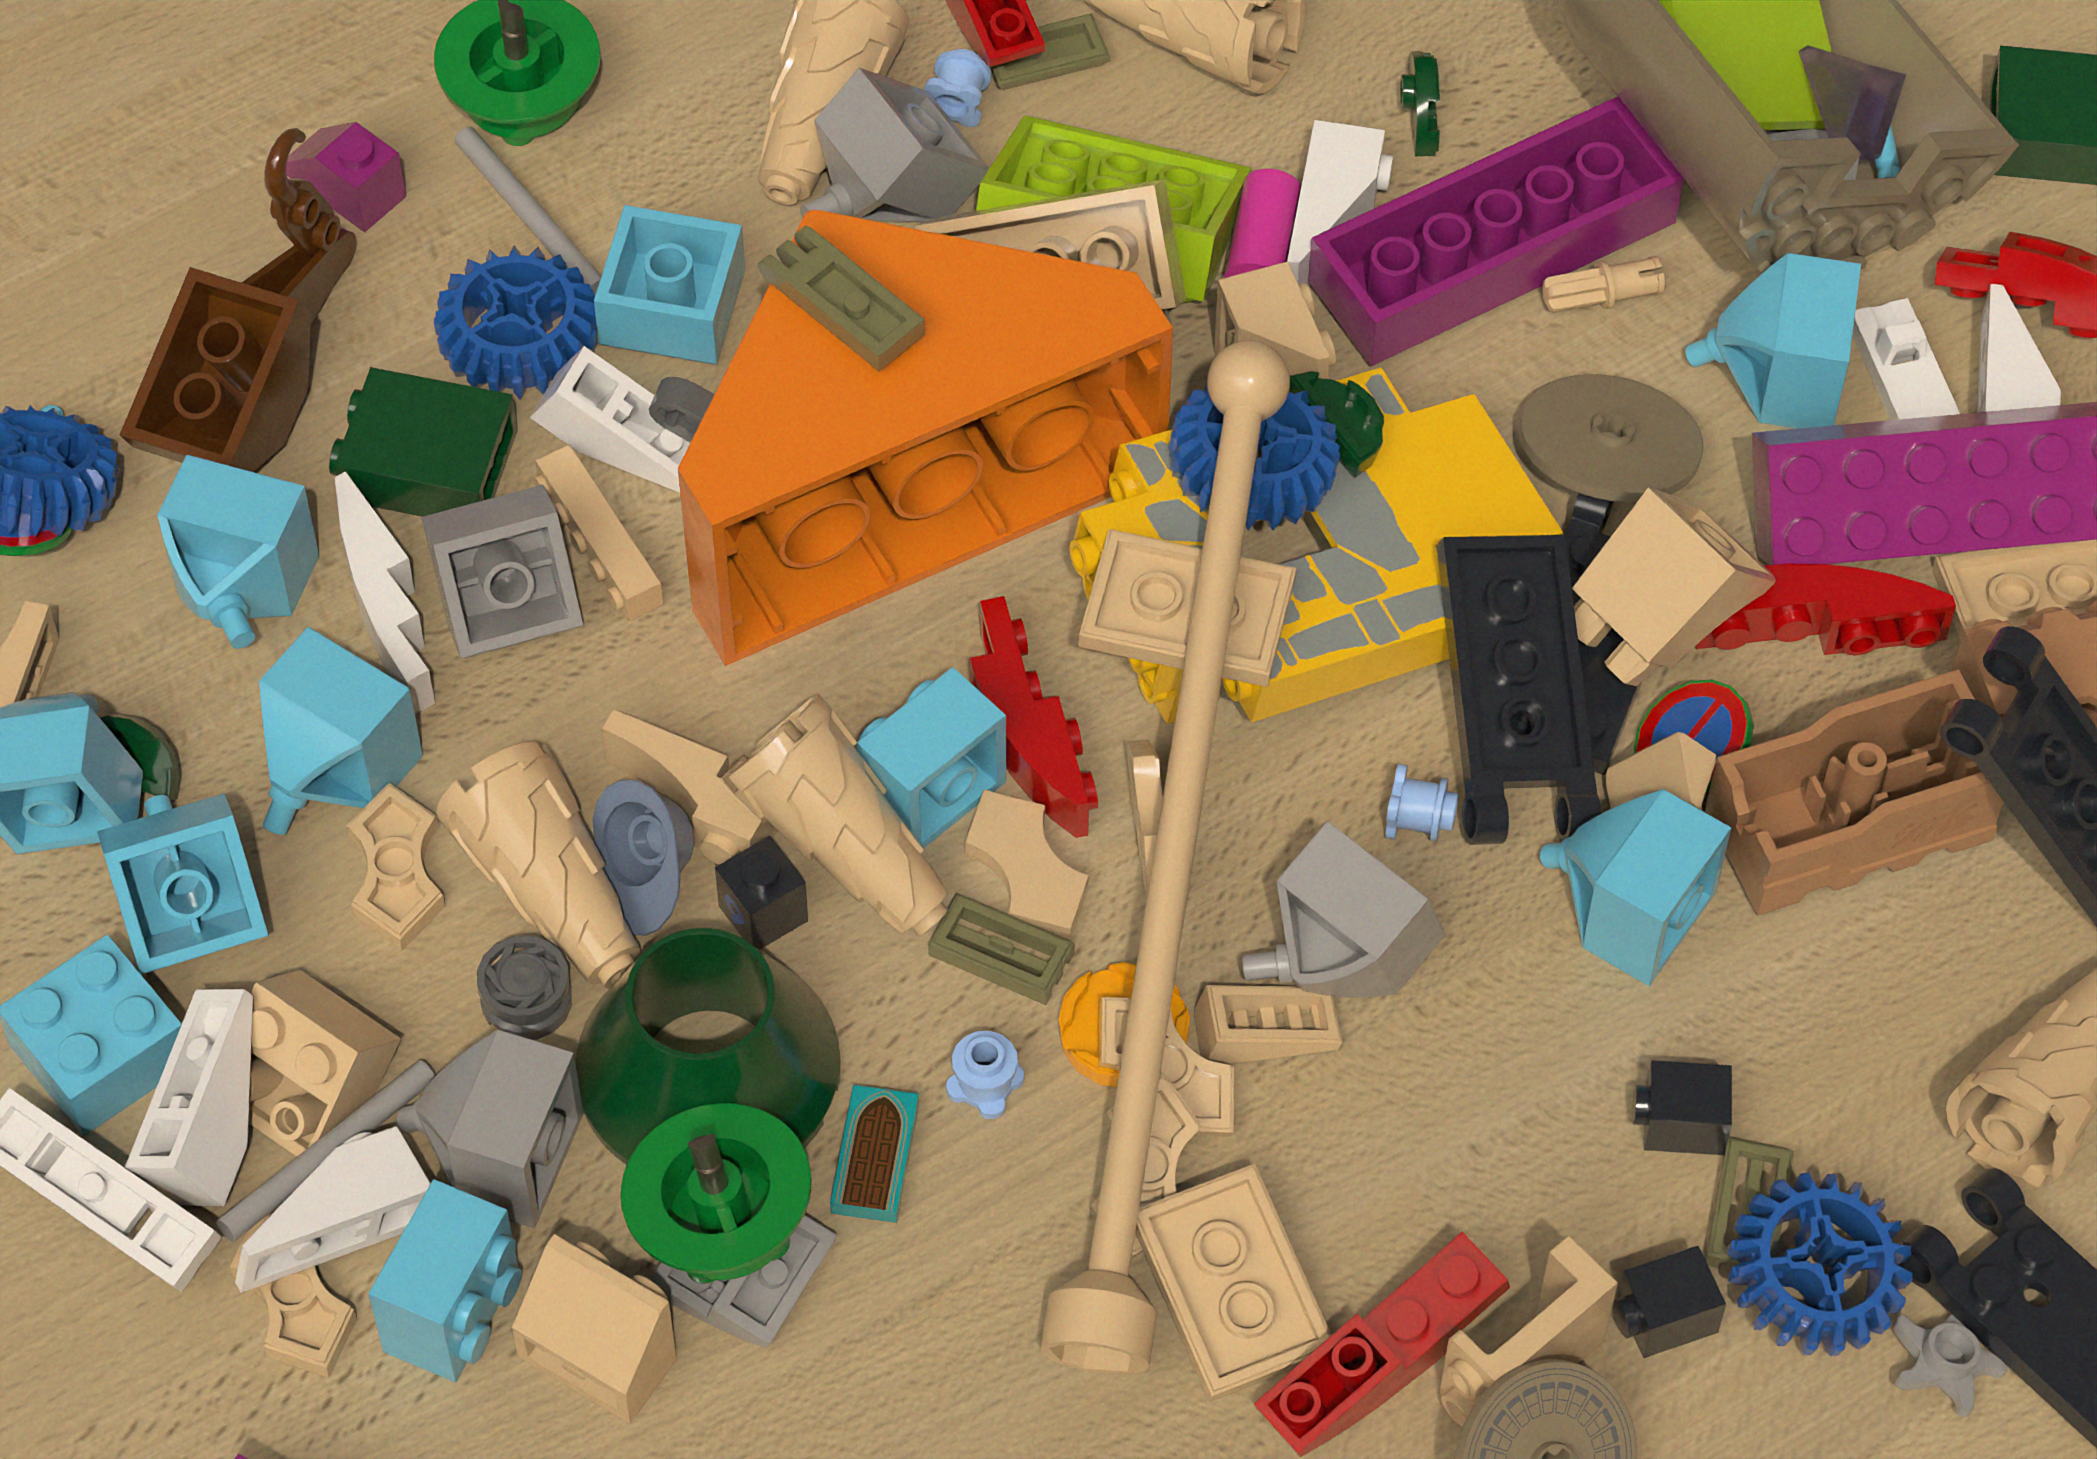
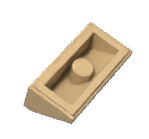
[1606,732,1716,809]

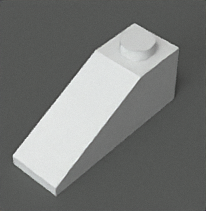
[1287,120,1394,286]
[1977,284,2061,412]
[530,346,690,493]
[125,989,253,1206]
[235,1126,430,1293]

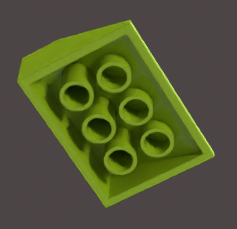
[1658,0,1848,130]
[976,115,1252,302]

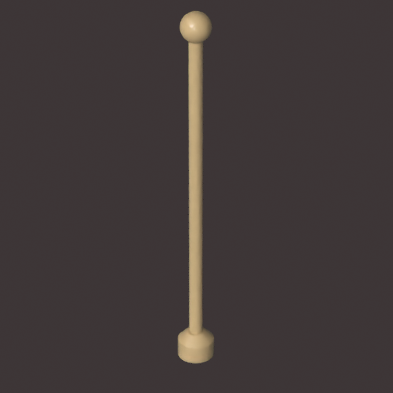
[1040,340,1290,1375]

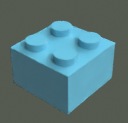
[594,205,745,365]
[857,667,1006,848]
[0,934,182,1137]
[368,1179,522,1383]

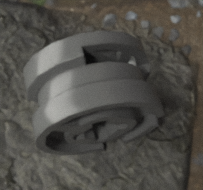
[477,935,572,1040]

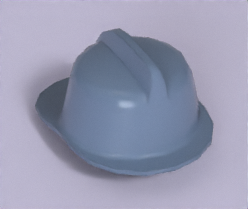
[592,779,694,936]

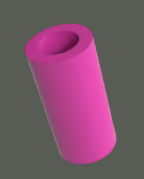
[1224,169,1301,278]

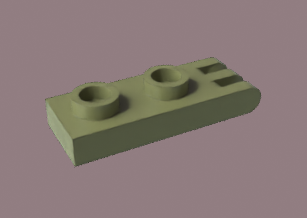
[758,226,925,372]

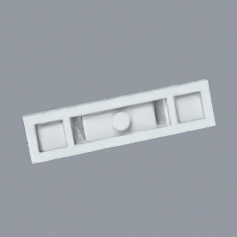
[1852,298,1960,420]
[0,1088,222,1293]

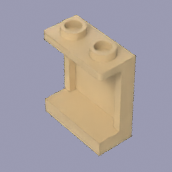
[1440,1236,1618,1427]

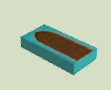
[830,1085,919,1223]

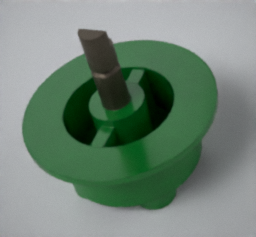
[434,0,600,146]
[620,1103,812,1284]

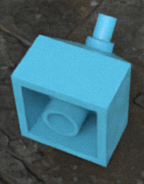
[1686,253,1861,429]
[157,455,319,649]
[259,627,423,835]
[0,692,143,854]
[1540,789,1731,986]
[97,793,269,974]

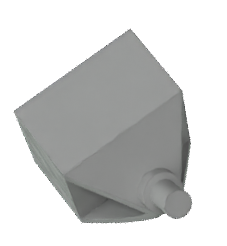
[801,68,989,223]
[421,485,583,658]
[1243,821,1446,998]
[397,1030,584,1229]

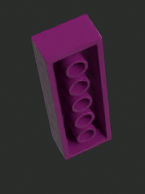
[1308,96,1684,366]
[1752,402,2097,565]

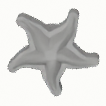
[1893,1315,2008,1417]

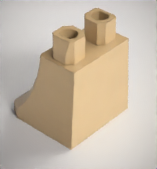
[1572,487,1776,686]

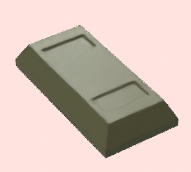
[990,13,1110,90]

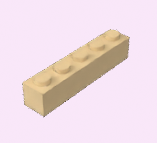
[533,444,664,621]

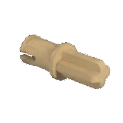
[1542,256,1665,312]

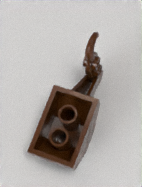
[119,128,356,472]

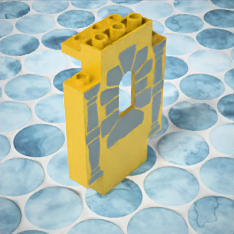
[1069,367,1563,725]

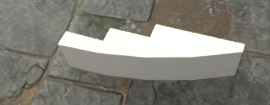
[335,472,435,715]

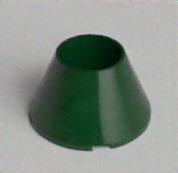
[576,928,841,1165]

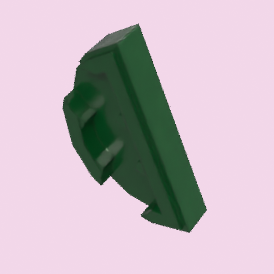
[1400,51,1440,157]
[1289,371,1384,478]
[99,714,180,801]

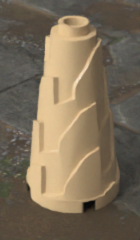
[758,0,910,205]
[1084,0,1306,93]
[721,694,948,936]
[436,740,640,988]
[1946,966,2097,1187]

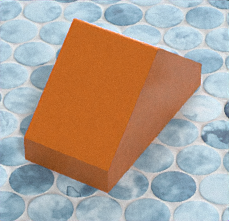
[678,210,1173,666]

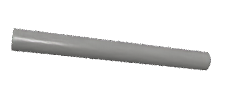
[455,127,601,295]
[217,1060,435,1242]

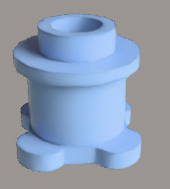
[924,49,992,127]
[1385,763,1459,842]
[946,1031,1024,1119]

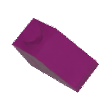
[286,122,406,233]

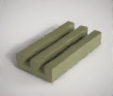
[928,893,1075,1005]
[1706,1137,1794,1268]

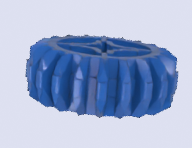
[434,245,597,400]
[1168,386,1340,530]
[0,405,119,537]
[1727,1172,1913,1356]

